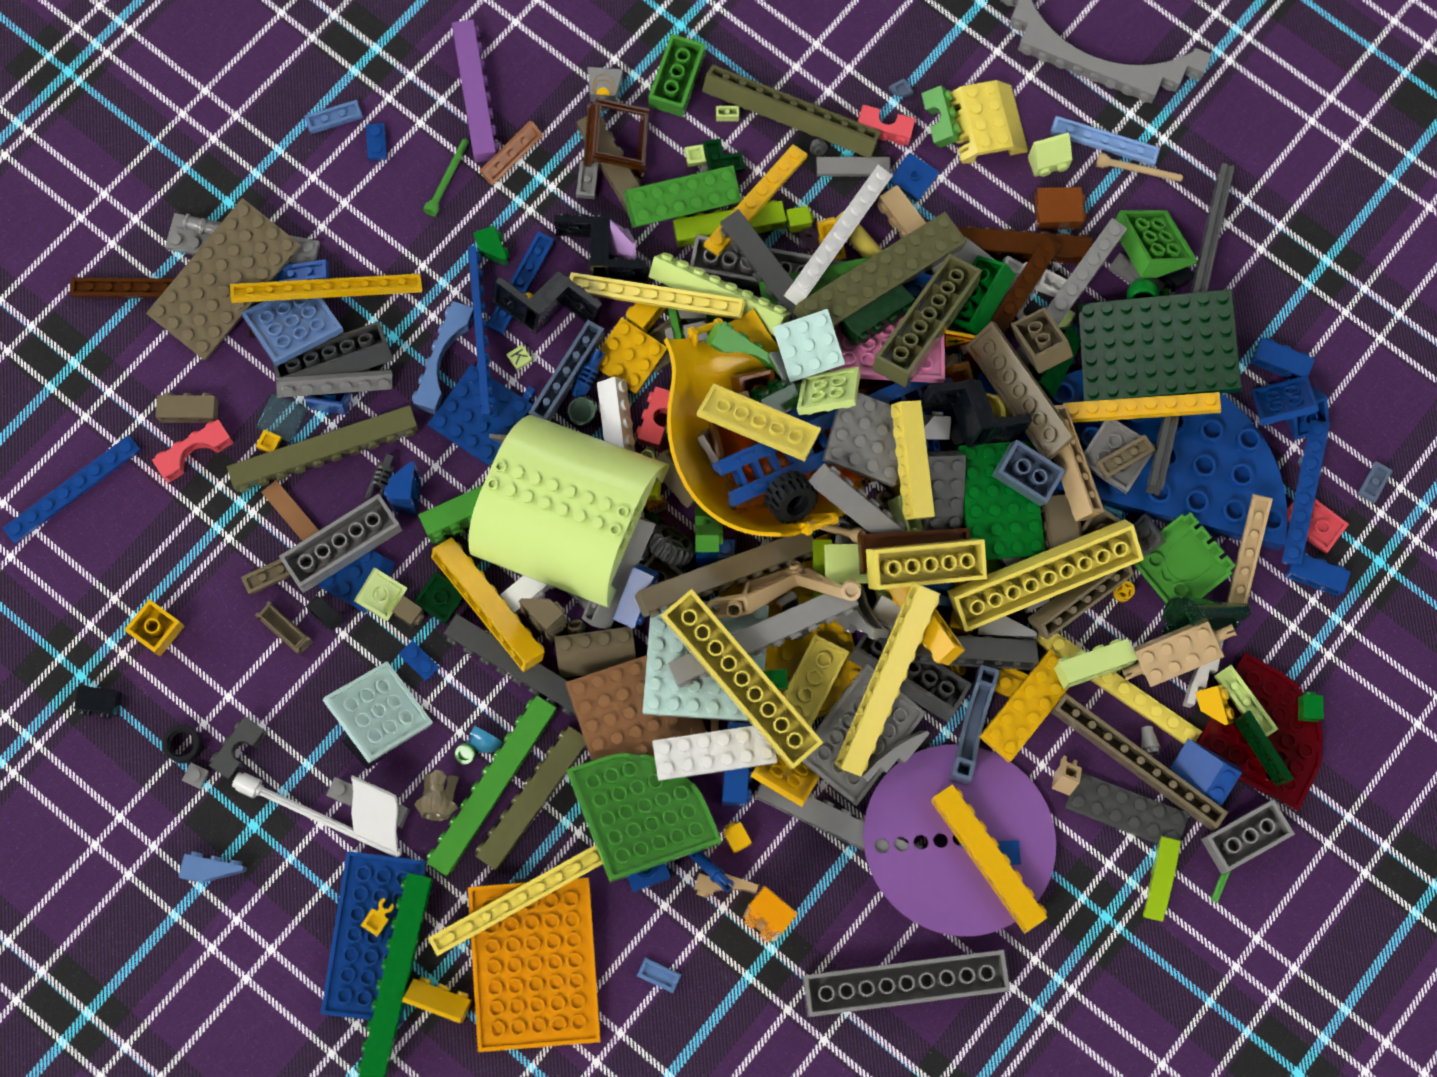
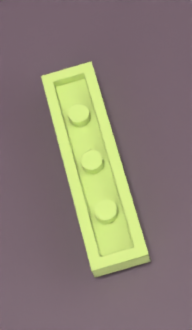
[1214,665,1278,737]

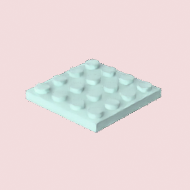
[323,661,433,763]

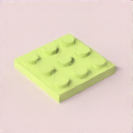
[797,366,861,415]

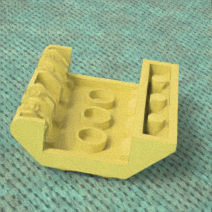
[951,80,1028,164]

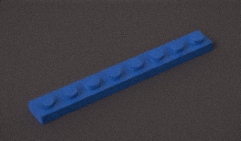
[1282,420,1330,567]
[3,435,141,544]

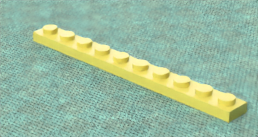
[570,272,746,320]
[1036,633,1202,744]
[428,845,603,956]

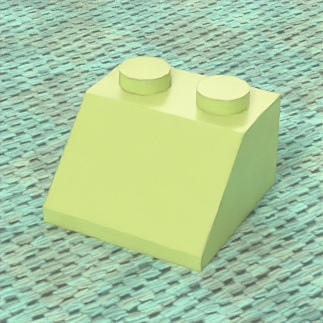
[1028,132,1072,177]

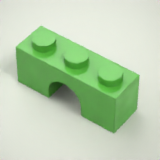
[922,85,961,148]
[695,507,723,552]

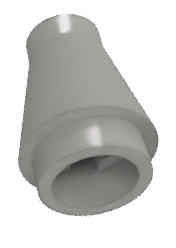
[1141,726,1161,756]

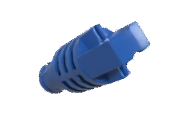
[571,348,606,398]

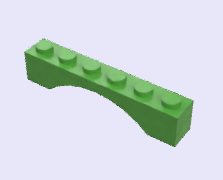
[705,321,801,395]

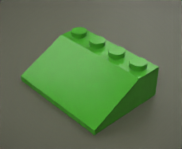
[1115,210,1198,278]

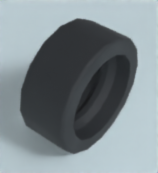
[306,595,343,631]
[162,725,203,764]

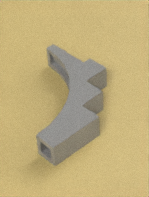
[834,523,890,640]

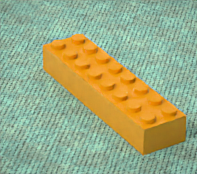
[743,886,797,943]

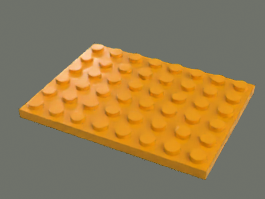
[468,877,601,1052]

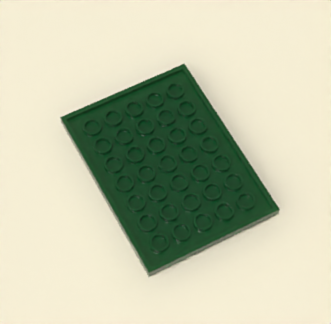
[1078,289,1241,402]

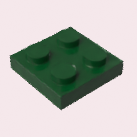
[413,572,464,625]

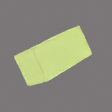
[716,106,739,121]

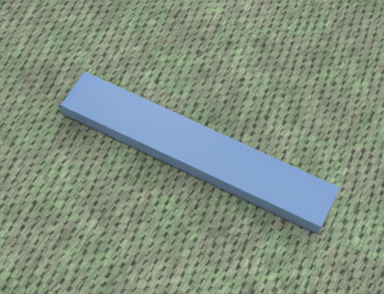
[1050,116,1160,166]

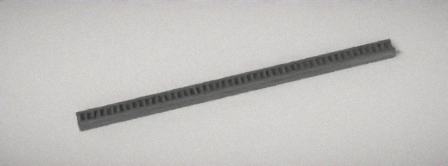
[1145,163,1235,496]

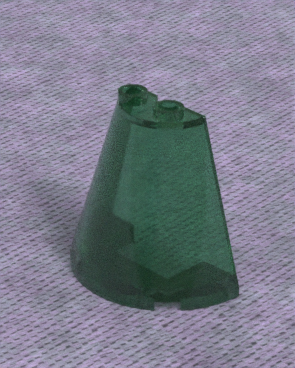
[1162,596,1251,635]

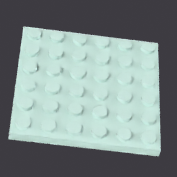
[643,601,769,722]

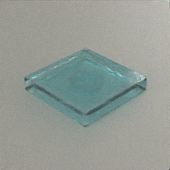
[256,394,307,443]

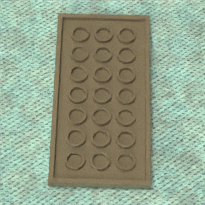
[146,198,301,361]

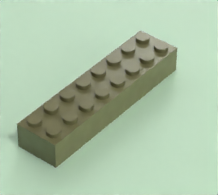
[872,254,982,388]

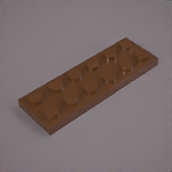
[857,528,970,574]

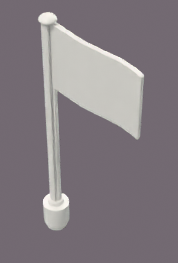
[232,772,402,858]

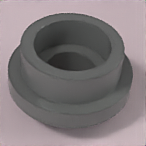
[810,139,828,156]

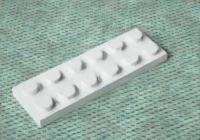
[652,726,777,781]

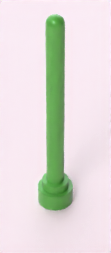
[423,138,469,217]

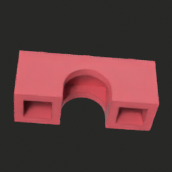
[858,105,916,146]
[635,386,670,450]

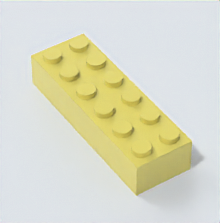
[866,539,987,590]

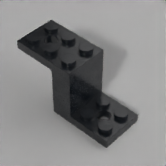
[554,213,647,281]
[492,271,602,334]
[920,379,1032,448]

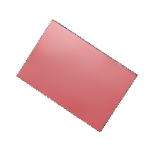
[1287,499,1349,554]

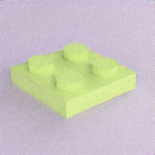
[354,568,407,621]

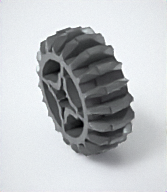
[647,523,696,567]

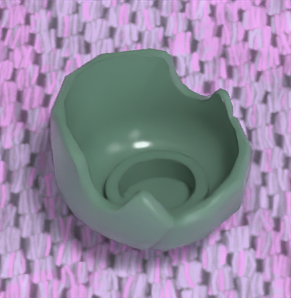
[567,397,596,426]

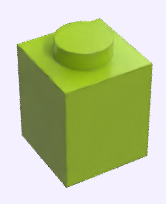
[786,206,814,234]

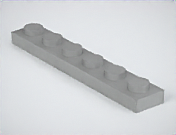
[276,370,392,398]

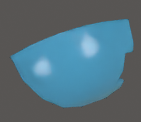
[467,725,503,753]

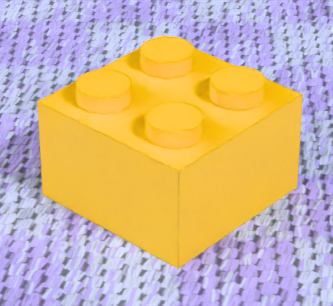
[124,599,185,657]

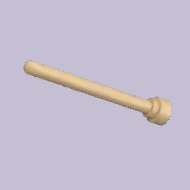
[1096,152,1183,182]
[809,521,867,543]

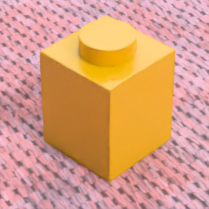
[723,821,752,854]

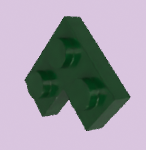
[702,139,745,173]

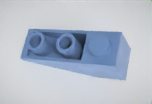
[178,852,247,883]

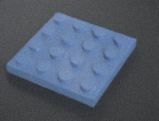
[241,298,344,367]

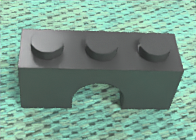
[209,717,268,781]

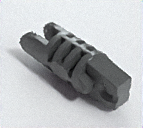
[365,454,394,499]

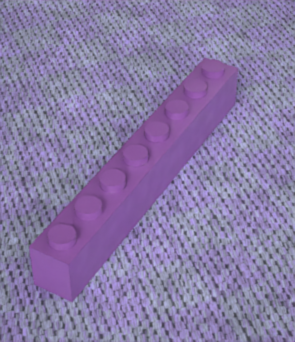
[452,19,499,163]

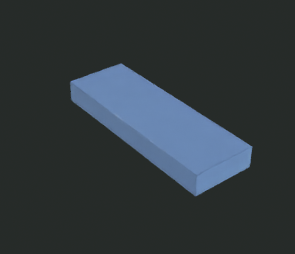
[304,100,363,134]

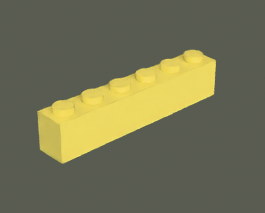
[891,400,935,520]

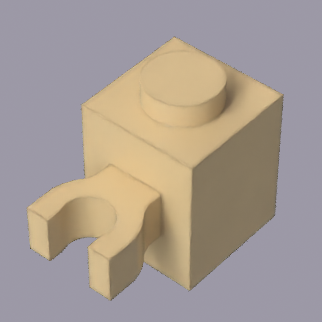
[1052,756,1082,796]

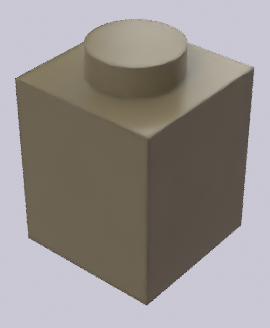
[392,596,425,628]

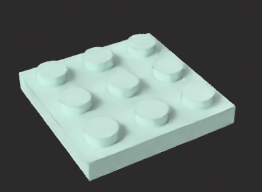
[772,309,846,383]

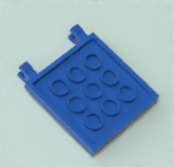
[427,363,536,467]

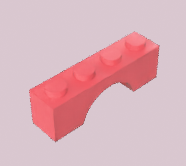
[152,420,234,483]

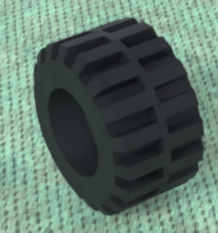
[764,471,818,524]

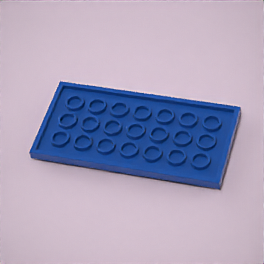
[320,851,427,1024]

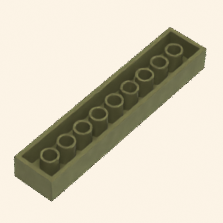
[793,212,967,329]

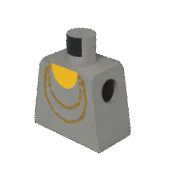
[588,67,623,111]

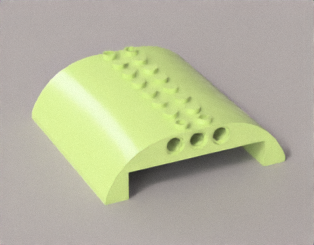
[469,415,670,608]

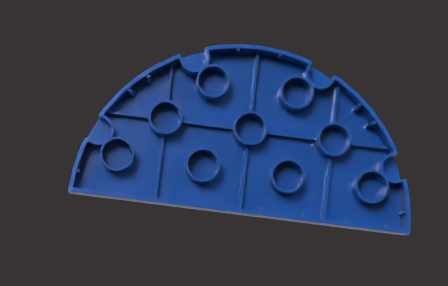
[1019,369,1287,551]

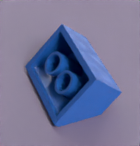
[384,462,421,514]

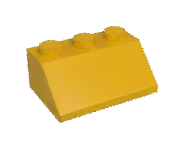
[402,976,472,1024]

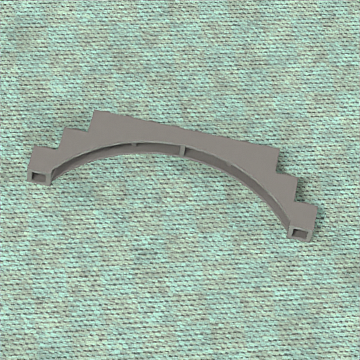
[1000,0,1212,103]

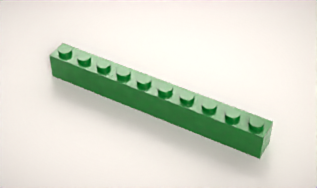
[356,873,433,1077]

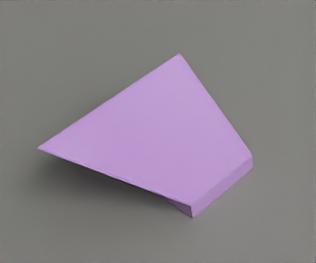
[610,220,636,260]

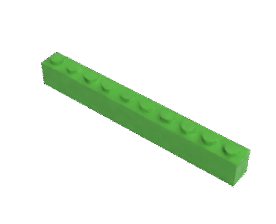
[426,695,557,878]

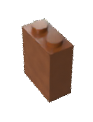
[1034,187,1087,229]

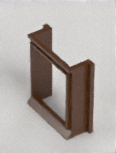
[583,98,650,178]

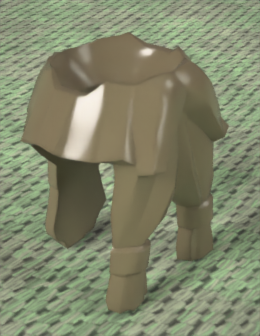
[414,770,459,822]

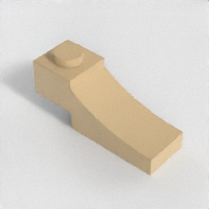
[694,873,758,898]

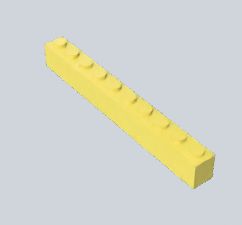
[834,582,940,776]

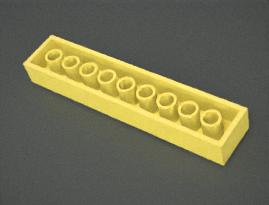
[947,519,1144,632]
[660,589,823,769]

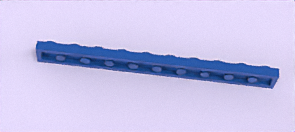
[468,245,494,422]

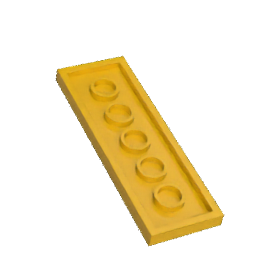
[979,650,1069,763]

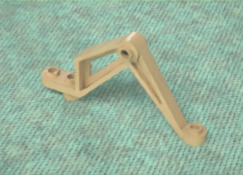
[707,561,861,619]

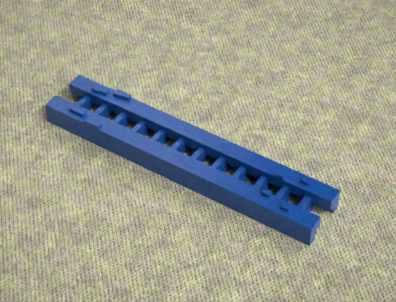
[711,382,949,508]

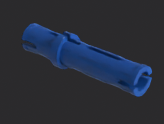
[689,851,734,892]

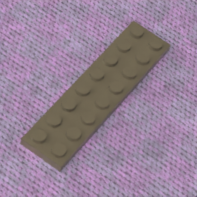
[965,321,1076,460]

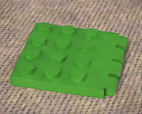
[1134,512,1236,617]

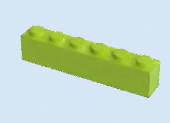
[673,200,786,248]

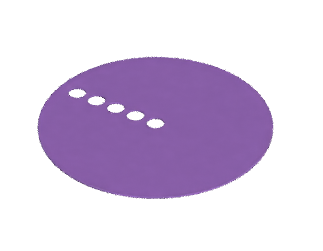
[863,744,1056,936]

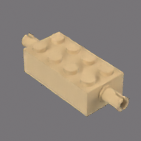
[1122,617,1237,687]

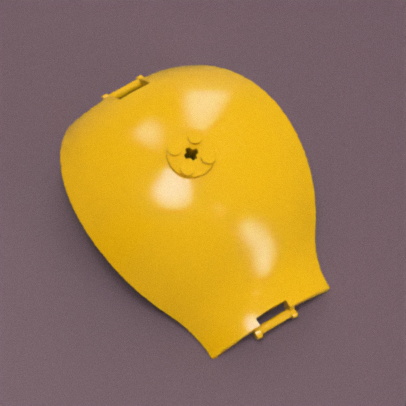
[664,309,867,537]

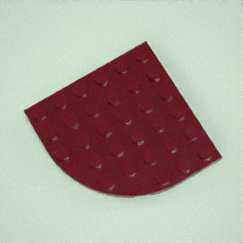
[1197,652,1323,812]

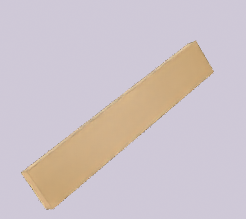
[1225,494,1273,610]

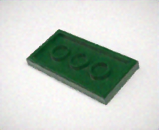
[1234,710,1294,787]

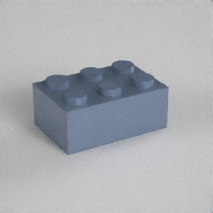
[991,440,1066,506]

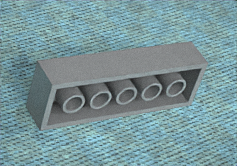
[279,494,403,593]

